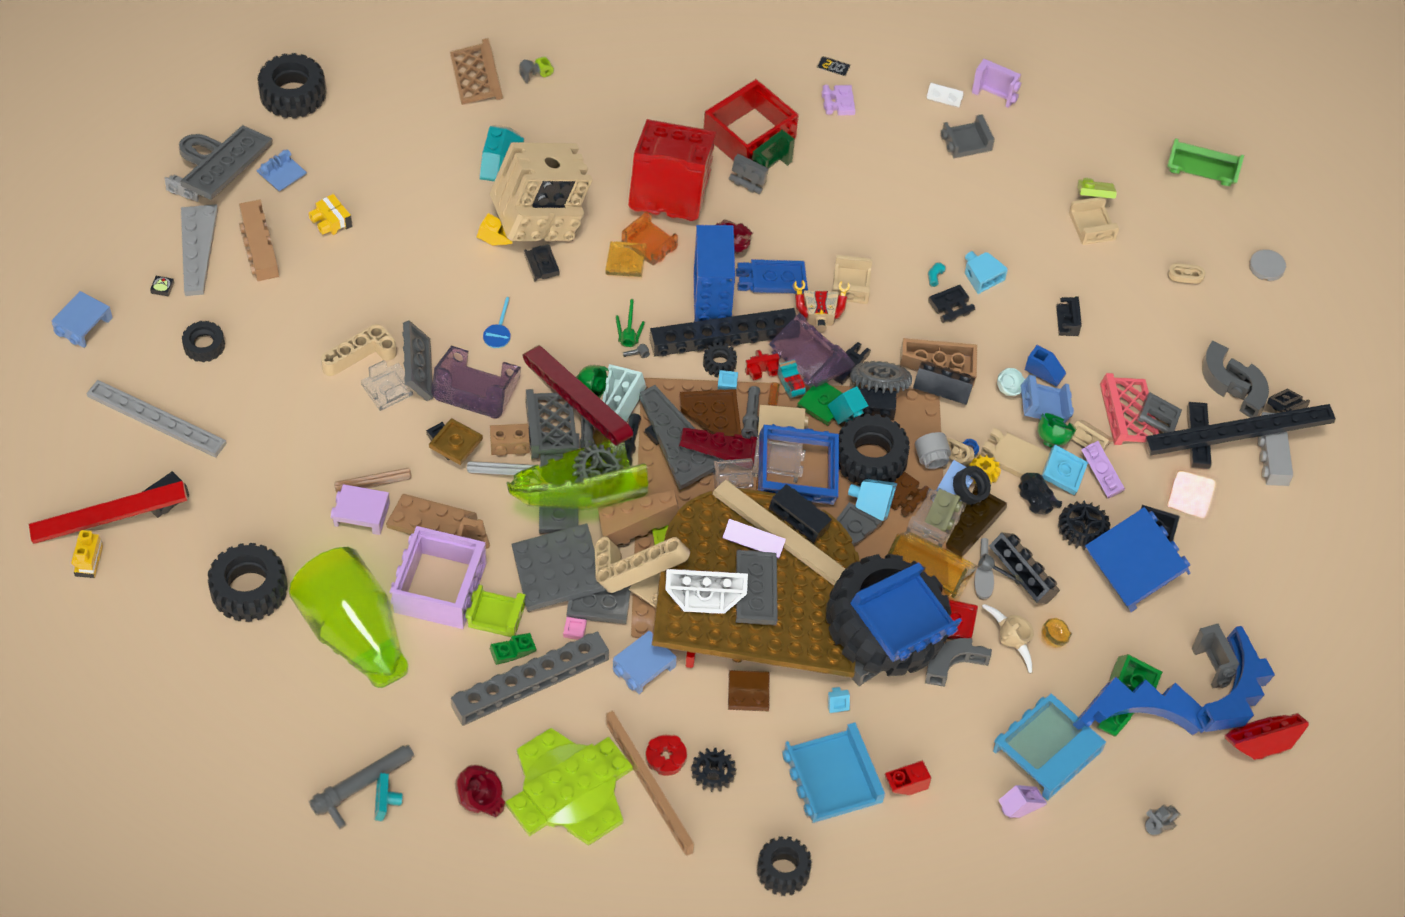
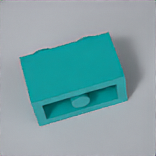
[828,386,868,425]

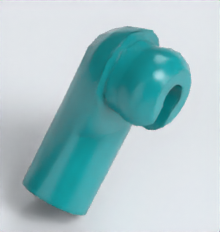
[928,262,946,287]

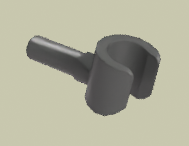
[623,344,650,358]

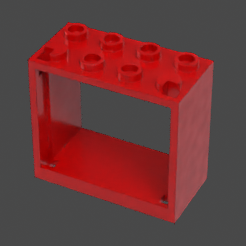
[703,79,799,161]

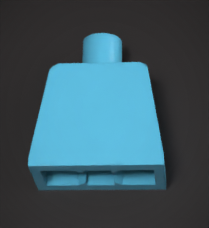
[965,251,1008,294]
[848,479,897,521]

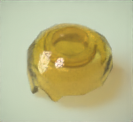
[1041,618,1072,648]

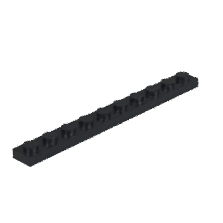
[1145,404,1336,456]

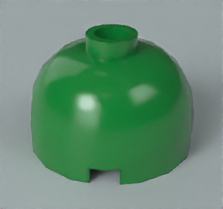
[576,365,609,398]
[1037,413,1077,448]

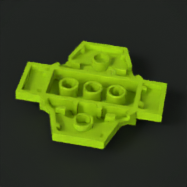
[505,728,633,846]

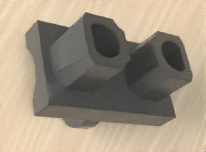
[1145,805,1181,835]

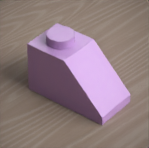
[998,785,1047,818]

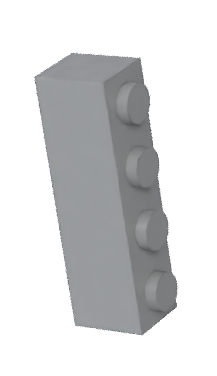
[1258,412,1293,486]

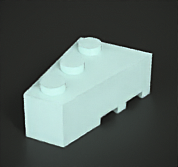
[602,364,646,421]

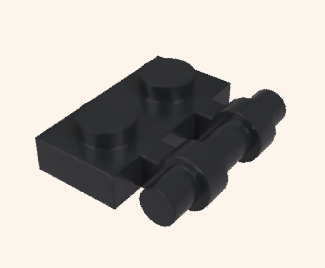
[928,285,975,323]

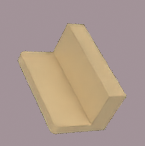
[1072,420,1114,450]

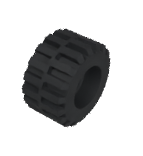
[757,836,812,896]

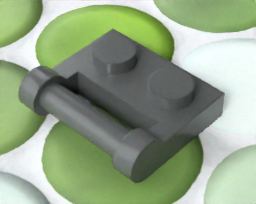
[1137,392,1182,433]

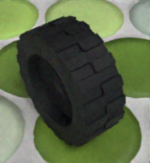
[182,321,225,362]

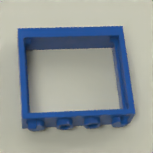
[758,424,839,505]

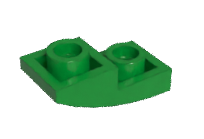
[489,633,537,665]

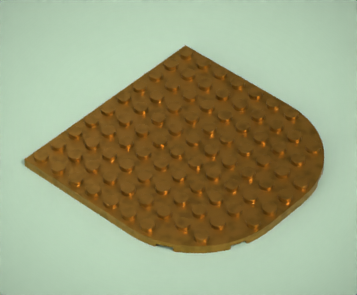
[651,488,860,678]

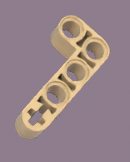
[321,324,397,376]

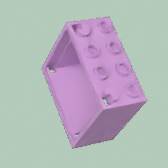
[389,526,487,629]

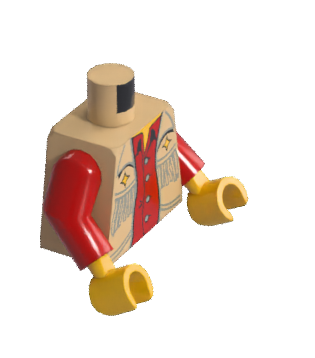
[793,280,850,332]

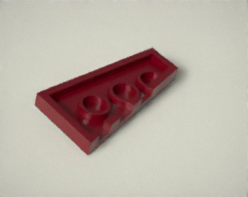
[679,427,757,468]

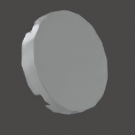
[1250,250,1286,281]

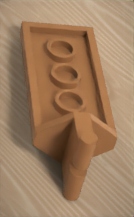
[386,494,490,549]

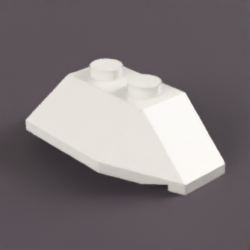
[665,569,748,613]

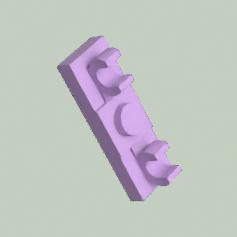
[1081,441,1125,499]

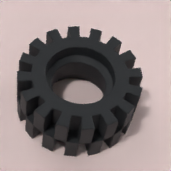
[703,342,737,378]

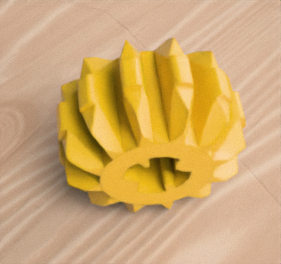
[968,454,1001,484]

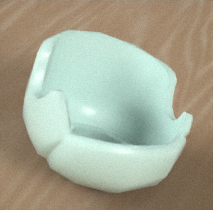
[997,368,1025,396]

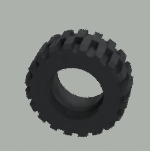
[257,53,326,119]
[839,414,910,486]
[207,543,288,622]

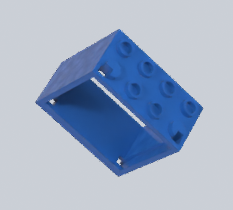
[693,225,735,322]

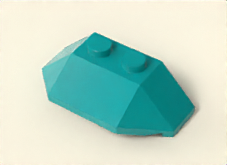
[479,125,524,182]

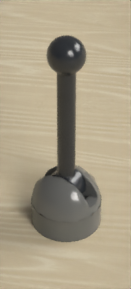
[978,553,1020,585]

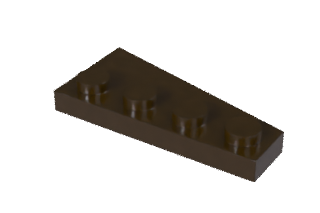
[946,486,1007,557]

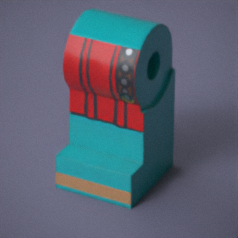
[778,360,806,398]

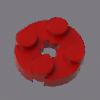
[645,735,687,776]

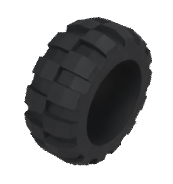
[826,554,952,676]

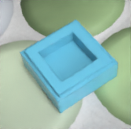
[718,370,738,390]

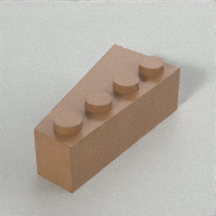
[900,338,977,388]
[598,489,679,545]

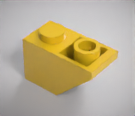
[477,213,513,246]

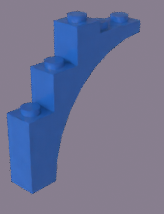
[1197,626,1275,732]

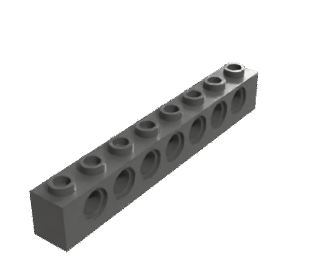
[451,631,609,726]

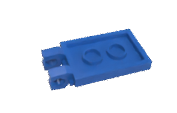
[736,259,808,294]

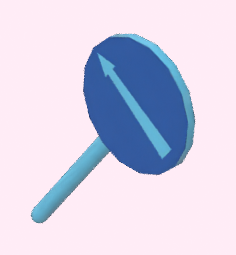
[483,297,511,348]

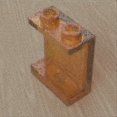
[622,211,678,266]

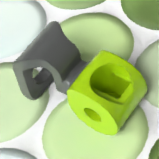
[519,57,554,83]

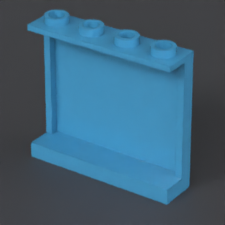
[782,722,885,823]

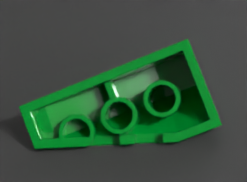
[1097,654,1163,737]

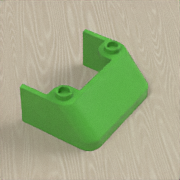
[1167,138,1245,187]

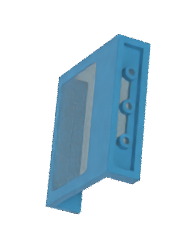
[993,693,1106,801]

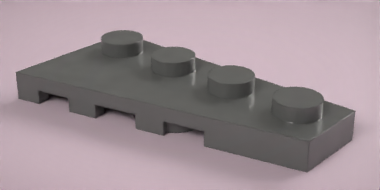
[837,502,882,546]

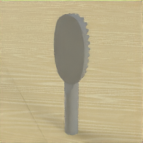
[974,538,994,600]

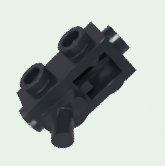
[1018,473,1062,514]

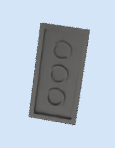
[402,320,433,401]
[736,550,777,625]

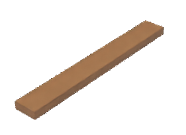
[606,710,694,856]

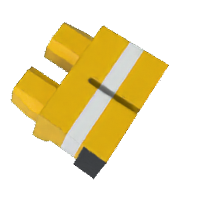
[309,194,352,235]
[71,530,103,578]

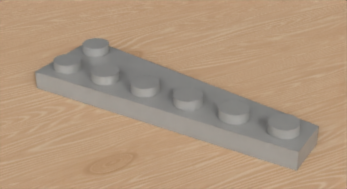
[181,204,218,296]

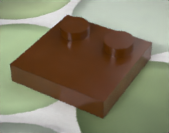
[728,670,770,712]

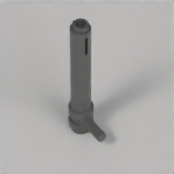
[309,745,414,829]

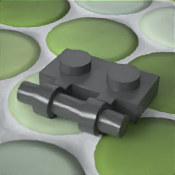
[729,154,769,194]

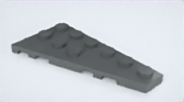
[639,385,725,490]

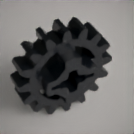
[691,747,736,792]

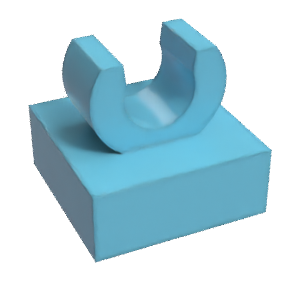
[828,687,850,713]

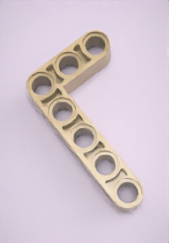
[595,537,690,593]

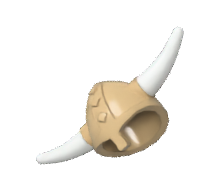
[982,604,1034,673]

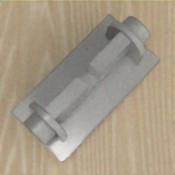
[165,175,199,202]

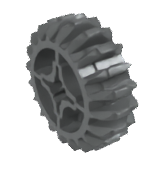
[572,444,625,497]

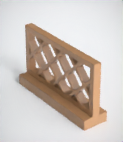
[450,38,503,105]

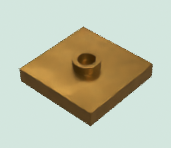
[429,418,483,465]

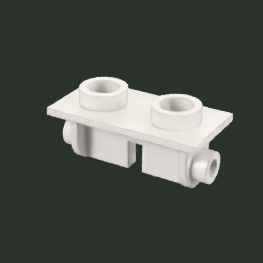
[927,83,964,107]

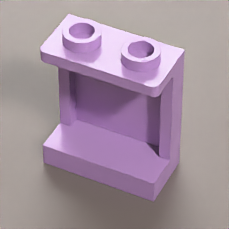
[972,59,1021,108]
[331,484,390,535]

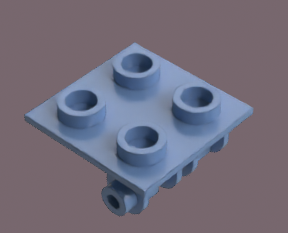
[256,150,307,191]

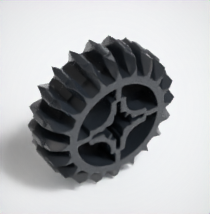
[1058,500,1111,550]

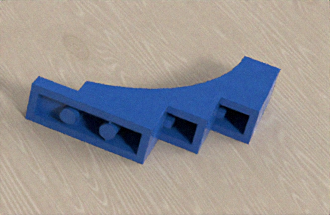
[1073,677,1204,735]

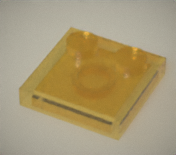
[605,241,647,277]

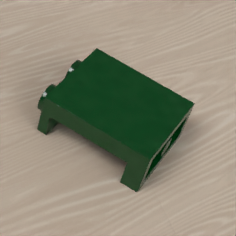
[752,130,795,179]

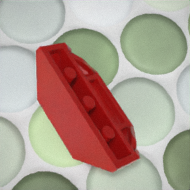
[1225,713,1309,760]

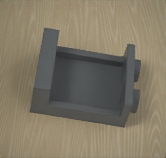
[941,114,995,159]
[1192,623,1239,688]

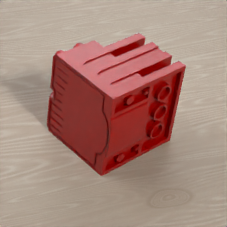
[628,119,716,221]

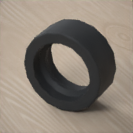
[953,466,991,504]

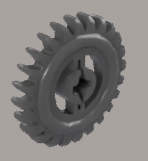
[851,361,912,394]

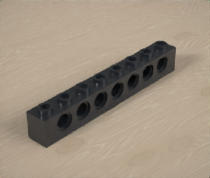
[650,308,799,357]

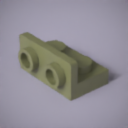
[924,488,963,534]

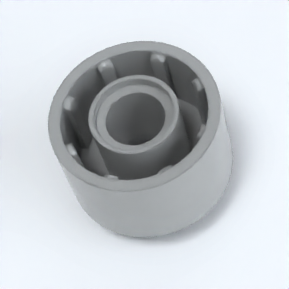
[914,432,951,469]

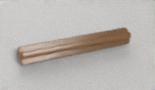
[334,468,411,492]

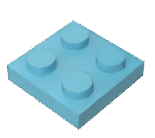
[1042,445,1088,495]

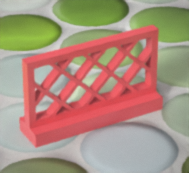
[1100,373,1159,445]

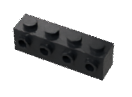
[989,532,1060,604]

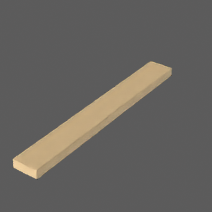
[713,480,845,585]

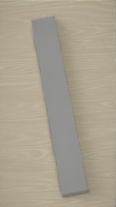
[87,380,227,458]

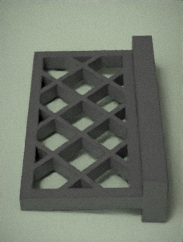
[525,389,578,458]

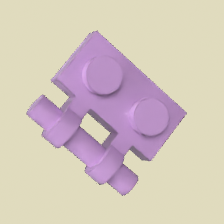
[822,85,855,116]

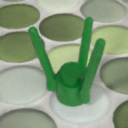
[615,299,645,347]

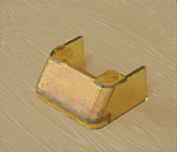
[887,531,977,599]

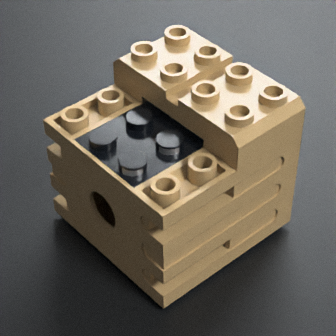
[489,142,593,241]

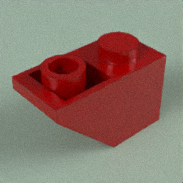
[885,760,931,796]

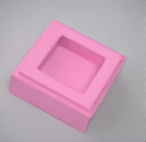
[563,617,587,640]

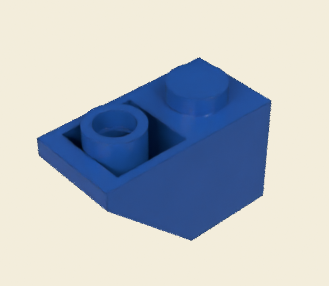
[1025,345,1066,387]

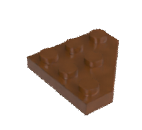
[679,389,742,436]

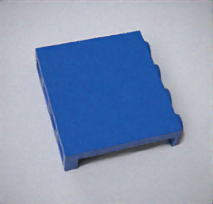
[1085,507,1191,612]
[851,563,962,662]

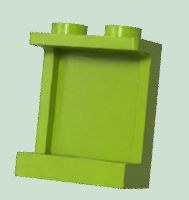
[465,584,526,637]

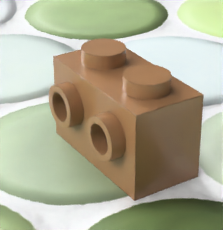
[490,423,530,456]

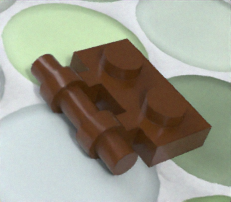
[891,472,930,516]

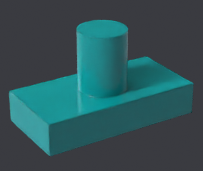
[374,773,403,821]

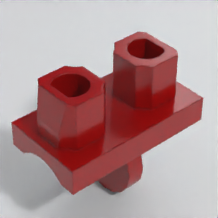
[745,350,779,380]

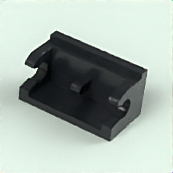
[1056,296,1082,336]

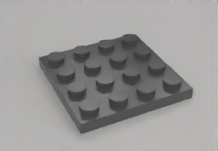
[511,523,605,611]

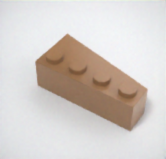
[239,199,279,281]

